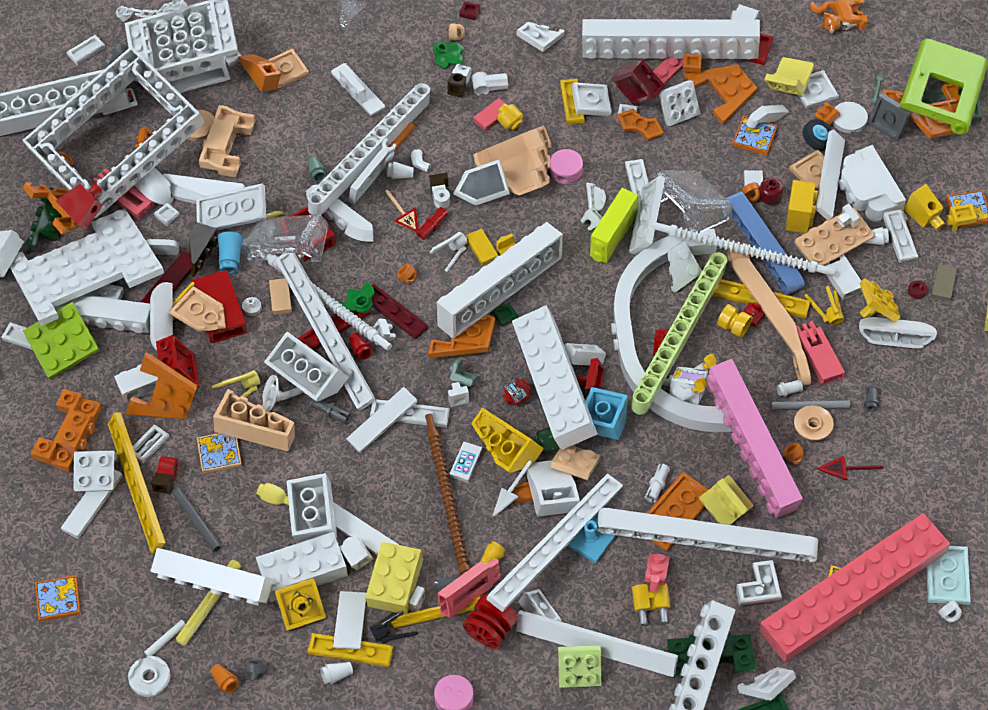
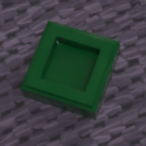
[493,303,518,327]

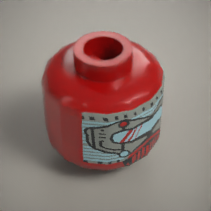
[502,378,532,406]

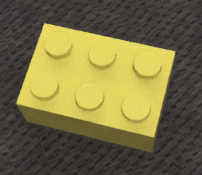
[365,542,423,614]

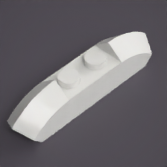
[306,185,374,242]

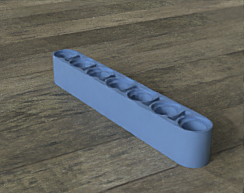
[723,191,805,295]

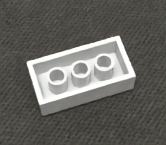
[256,532,348,602]

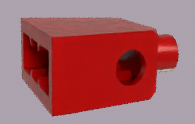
[56,183,103,229]

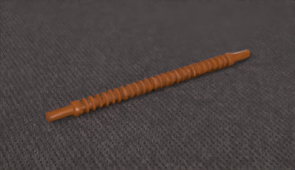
[425,414,473,590]

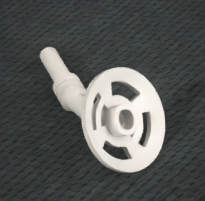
[262,375,306,412]

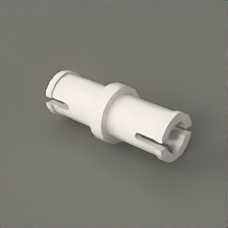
[645,464,670,503]

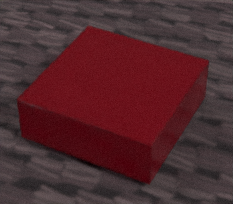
[459,1,480,21]

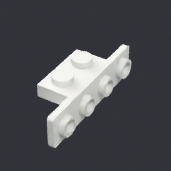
[331,63,385,116]

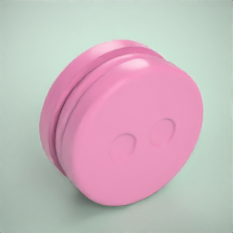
[549,149,583,184]
[434,675,474,710]

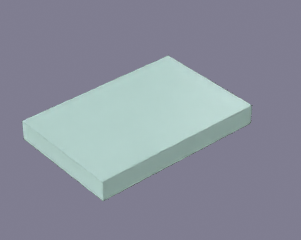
[927,546,971,605]

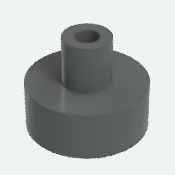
[245,660,267,680]

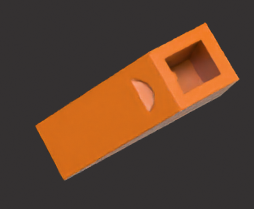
[238,54,281,92]

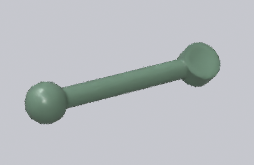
[871,75,883,104]

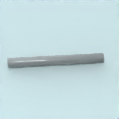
[771,400,850,410]

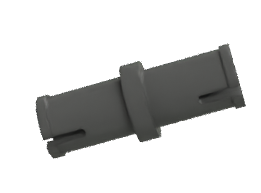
[311,400,351,424]

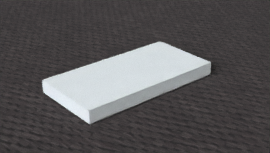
[629,176,665,255]
[196,184,266,230]

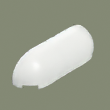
[134,167,173,205]
[150,282,173,351]
[859,317,937,348]

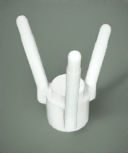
[430,232,468,272]

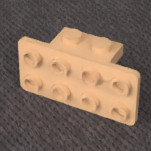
[795,208,874,266]

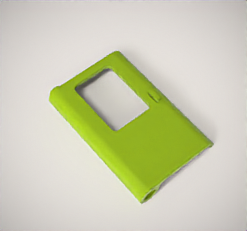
[899,39,988,135]

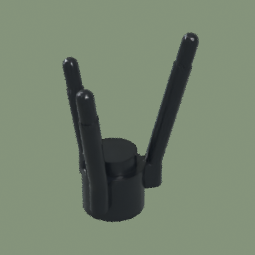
[369,611,418,643]

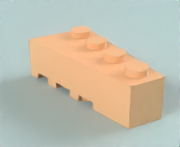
[213,389,295,452]

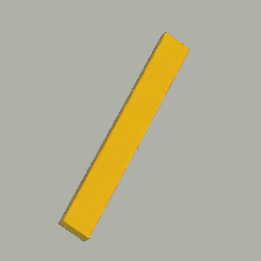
[108,412,165,554]

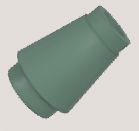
[308,157,327,183]

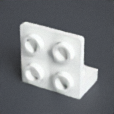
[74,451,118,492]

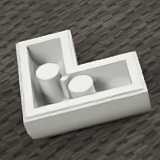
[736,560,782,606]

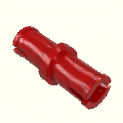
[416,207,449,240]

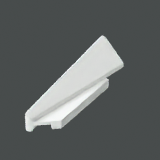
[163,174,245,204]

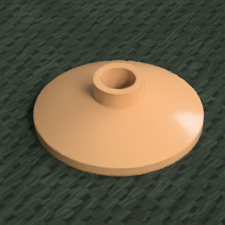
[794,405,834,441]

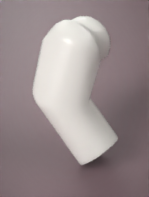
[411,149,431,173]

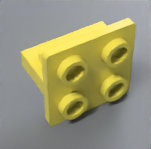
[699,475,753,525]

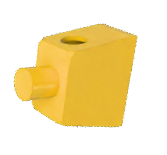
[903,184,945,230]

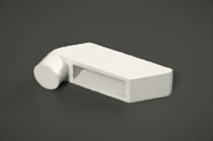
[746,105,789,128]

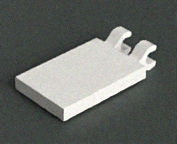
[348,138,396,205]

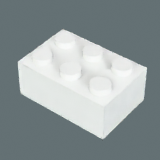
[287,473,337,544]

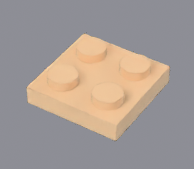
[550,445,600,480]

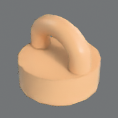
[449,23,465,41]

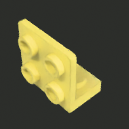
[764,57,815,96]

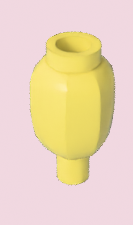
[256,483,289,505]

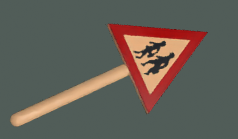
[385,190,419,232]

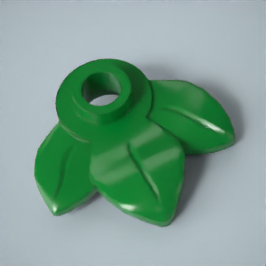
[433,41,465,70]
[341,282,374,313]

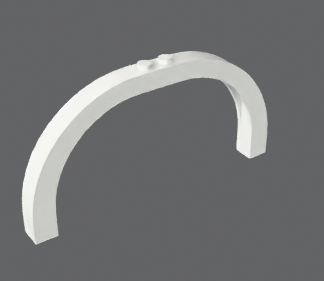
[611,228,731,432]

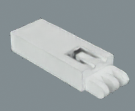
[824,254,862,300]

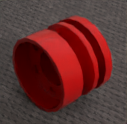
[463,594,518,649]

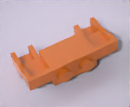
[31,389,102,473]

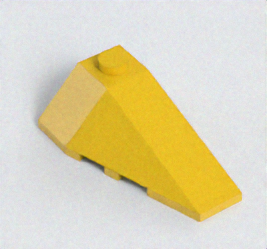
[471,408,544,473]

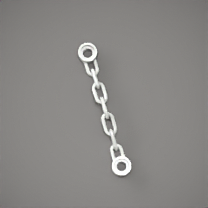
[116,0,187,22]

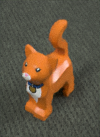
[810,0,868,33]

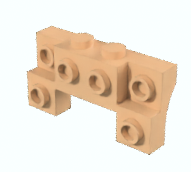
[199,105,255,178]

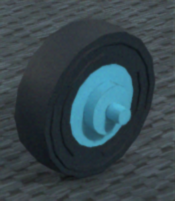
[802,119,832,151]

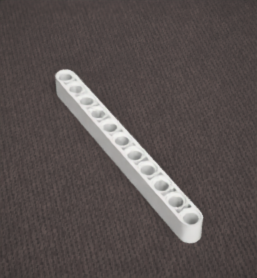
[308,83,430,216]
[597,508,818,562]

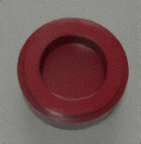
[908,281,927,299]

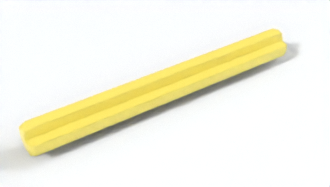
[176,560,241,646]

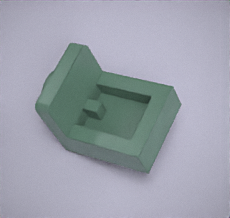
[449,358,479,388]

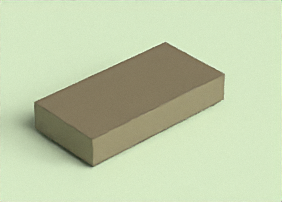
[931,264,957,302]

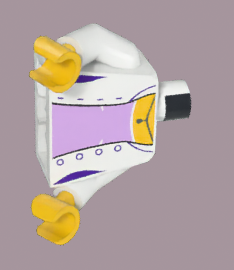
[663,354,717,405]

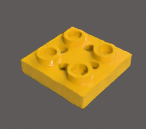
[859,278,900,322]
[274,578,326,630]

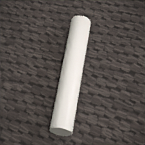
[144,620,185,656]

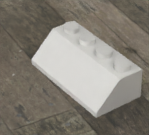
[264,332,349,402]

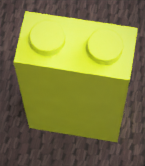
[590,188,638,264]

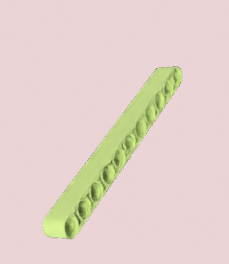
[631,252,727,414]

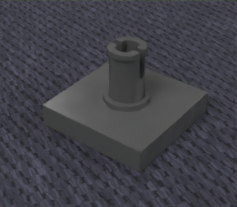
[868,93,912,142]

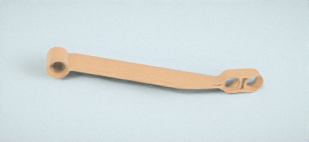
[727,244,811,386]

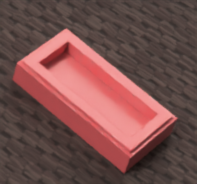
[473,98,506,131]

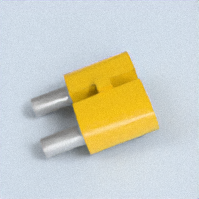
[632,583,670,626]

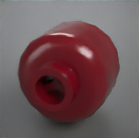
[759,177,784,205]

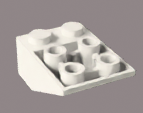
[526,460,580,517]

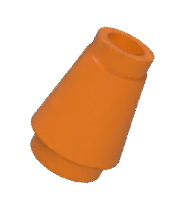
[210,664,239,694]

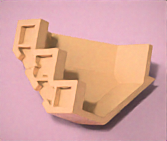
[473,125,551,195]

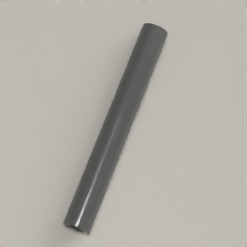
[172,487,222,552]

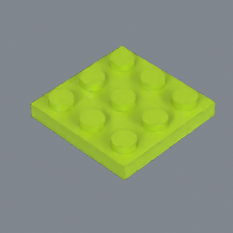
[23,302,100,379]

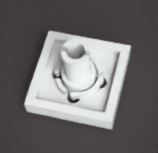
[659,80,700,126]

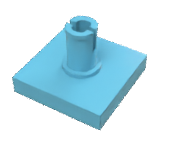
[567,517,617,564]

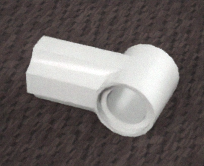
[472,72,508,95]

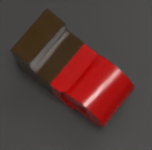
[151,456,179,494]

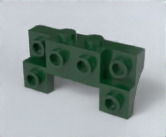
[667,632,756,678]

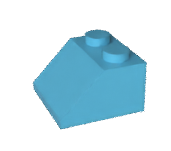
[585,387,628,440]

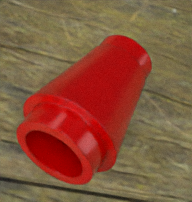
[349,332,372,360]

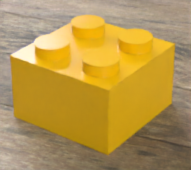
[785,180,818,233]

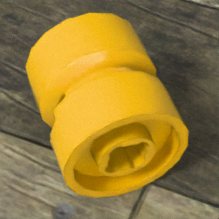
[717,304,753,338]

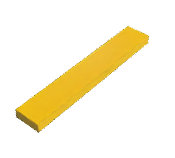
[712,279,810,319]

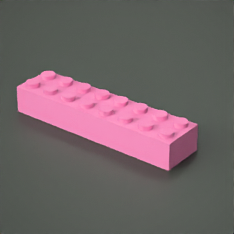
[706,359,803,519]

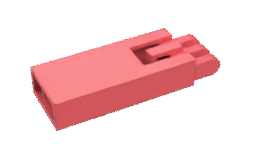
[92,168,155,221]
[796,321,845,385]
[437,559,501,618]

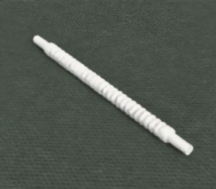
[651,222,836,276]
[256,246,392,351]

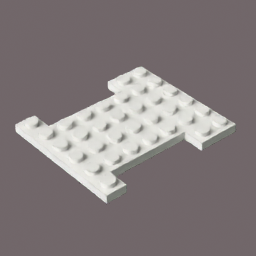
[9,208,164,326]

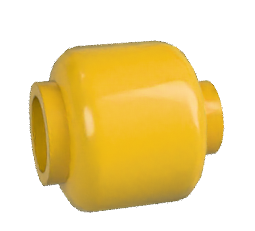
[497,104,523,131]

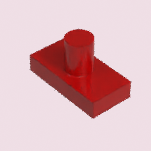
[576,358,605,394]

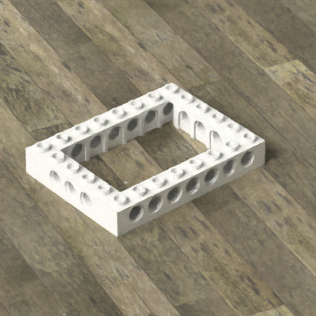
[22,46,205,219]

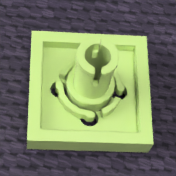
[558,646,601,687]

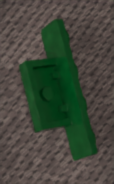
[25,187,62,254]

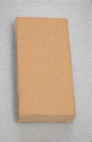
[269,278,292,315]

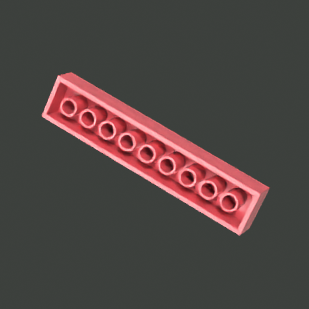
[759,513,950,663]

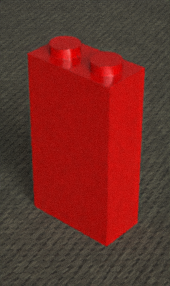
[191,270,247,344]

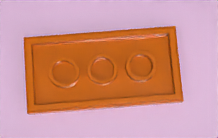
[647,472,709,552]

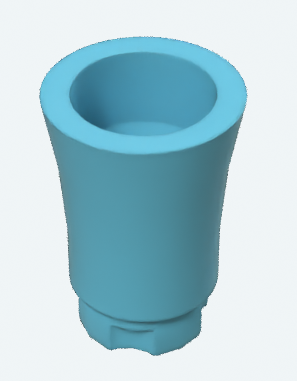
[218,232,244,274]

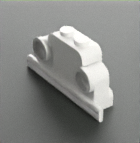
[838,145,908,222]

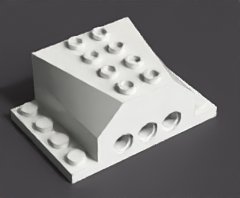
[125,0,239,93]

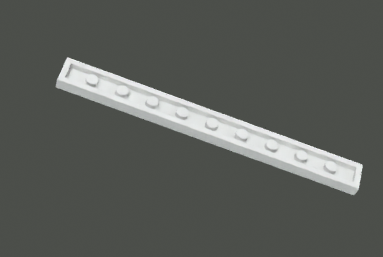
[275,249,376,411]
[487,473,623,612]

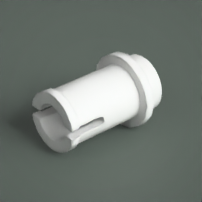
[777,379,803,397]

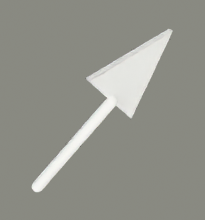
[493,460,532,516]

